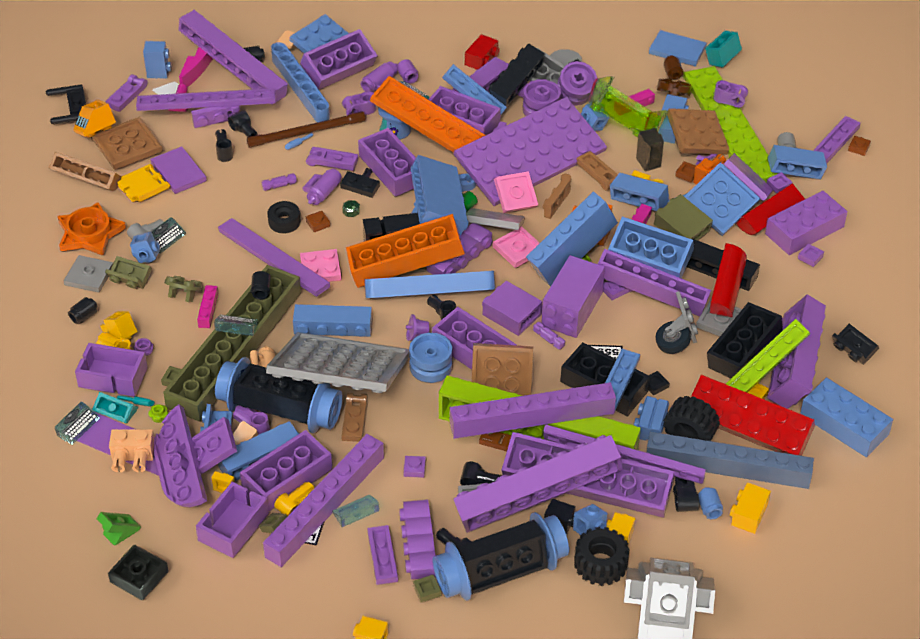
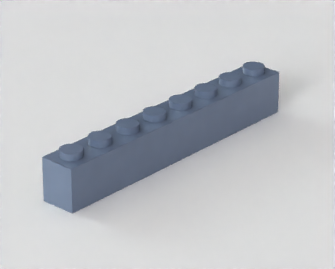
[646,432,814,489]

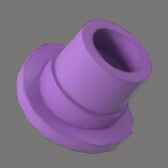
[406,314,429,341]

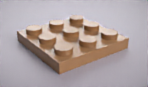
[666,108,729,155]
[92,117,162,170]
[472,343,533,396]

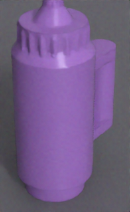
[361,62,397,92]
[303,168,342,205]

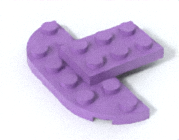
[154,405,237,507]

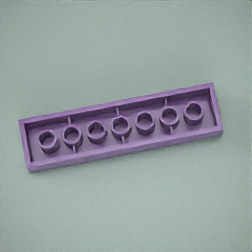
[501,432,674,518]
[453,435,622,533]

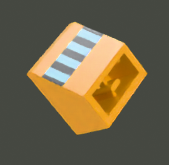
[73,99,116,137]

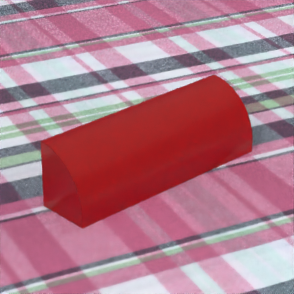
[736,183,805,235]
[710,243,747,317]

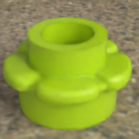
[148,404,168,423]

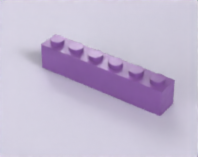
[598,249,711,317]

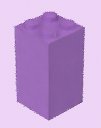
[542,255,605,338]

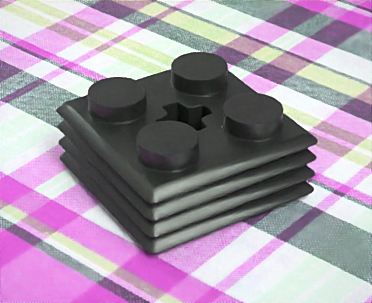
[108,545,169,600]

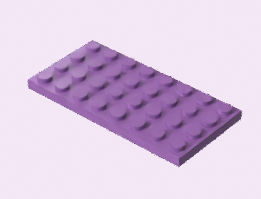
[453,97,607,206]

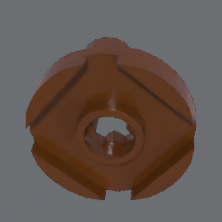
[657,78,691,96]

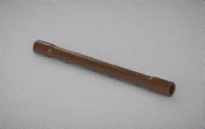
[246,111,366,148]

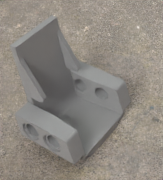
[624,557,715,639]

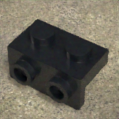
[832,324,879,365]

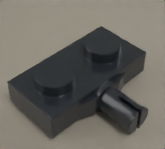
[340,168,380,198]

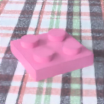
[494,171,538,213]
[493,227,540,268]
[300,249,341,282]

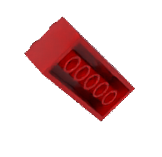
[691,374,815,456]

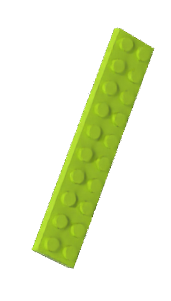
[683,66,779,183]

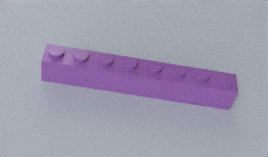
[178,10,288,105]
[450,382,616,439]
[263,434,384,568]

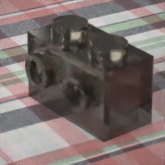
[636,128,664,171]

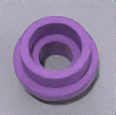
[134,338,153,356]

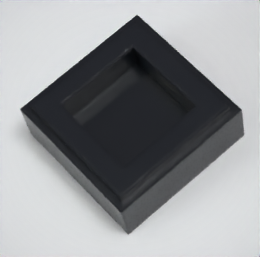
[648,371,670,396]

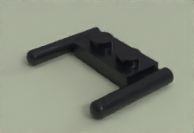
[45,84,86,125]

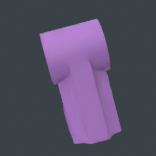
[233,405,270,435]

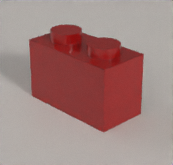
[465,34,500,70]

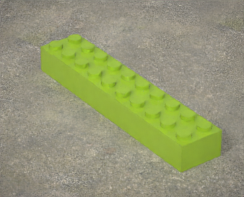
[439,375,641,450]

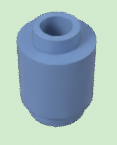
[698,487,723,519]

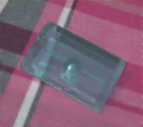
[332,495,379,527]

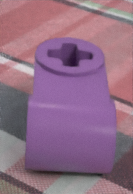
[713,80,748,107]
[342,91,376,115]

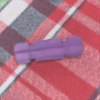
[262,173,297,191]
[533,322,566,350]

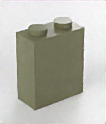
[654,194,713,241]

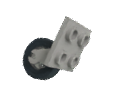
[656,291,698,354]

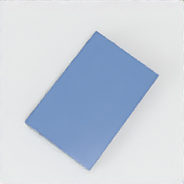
[649,30,707,66]

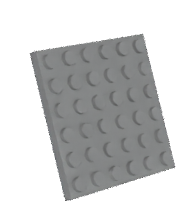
[266,332,409,393]

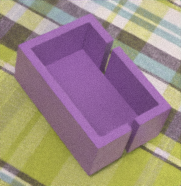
[75,343,148,397]
[196,482,269,558]

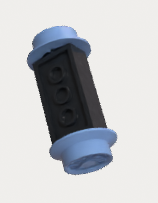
[215,357,343,433]
[432,512,569,601]

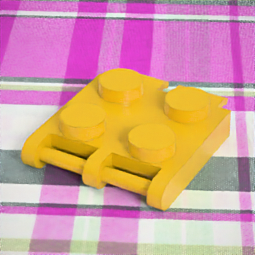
[117,164,170,202]

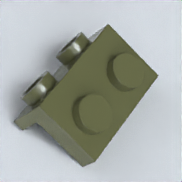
[105,256,152,289]

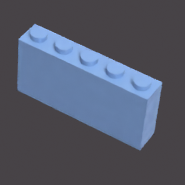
[411,155,469,236]
[526,191,618,287]

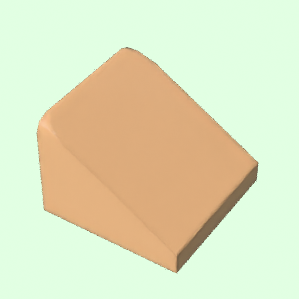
[277,30,296,49]
[233,421,258,445]

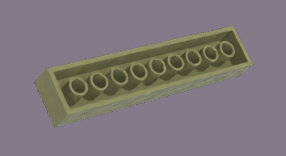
[163,265,301,422]

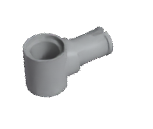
[127,219,165,239]

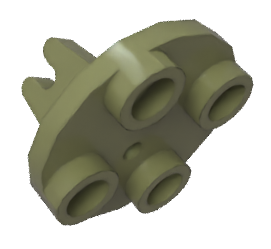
[164,276,202,302]

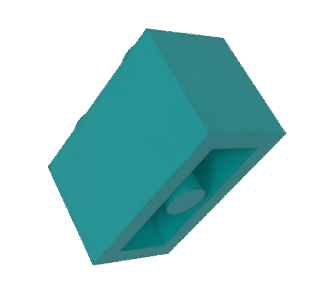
[705,30,742,67]

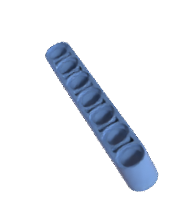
[271,42,330,122]
[364,271,495,298]

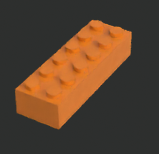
[346,214,465,288]

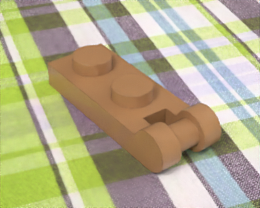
[576,151,618,191]
[543,174,572,219]
[342,393,367,442]

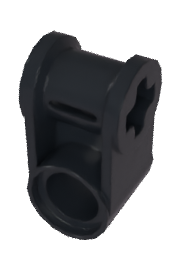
[673,477,699,512]

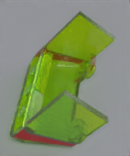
[588,76,668,138]

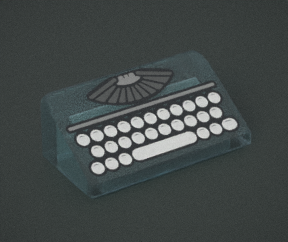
[151,217,186,254]
[214,314,258,336]
[55,401,99,445]

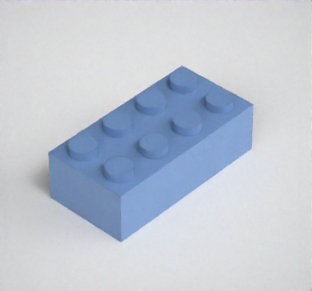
[608,217,694,279]
[800,377,893,458]

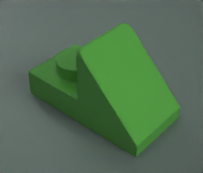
[96,512,141,545]

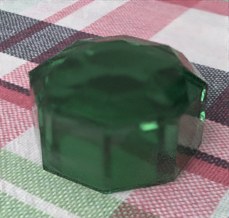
[342,200,360,217]

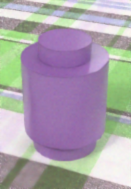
[397,59,418,84]

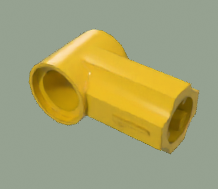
[96,332,133,350]
[274,482,314,517]

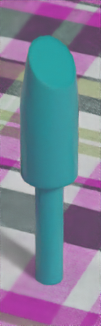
[117,395,155,406]

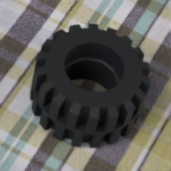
[663,396,720,441]
[574,527,629,586]

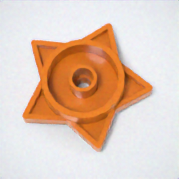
[58,202,126,255]

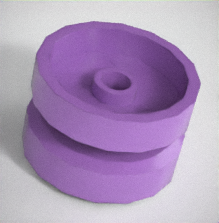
[557,61,597,106]
[523,79,561,116]

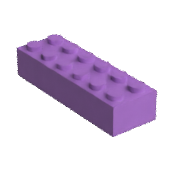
[768,294,826,409]

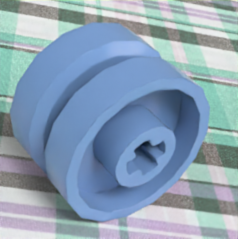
[409,333,452,383]

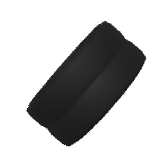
[267,201,301,234]

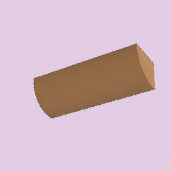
[49,152,122,191]

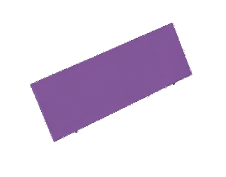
[73,411,159,476]

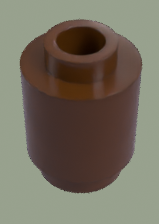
[663,56,684,80]

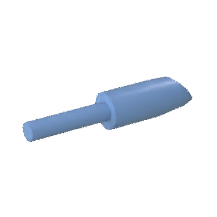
[285,133,313,150]

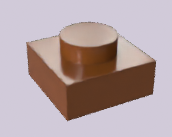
[848,135,871,156]
[675,161,696,182]
[306,210,330,233]

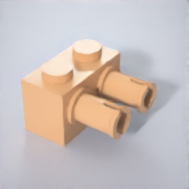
[109,430,154,472]

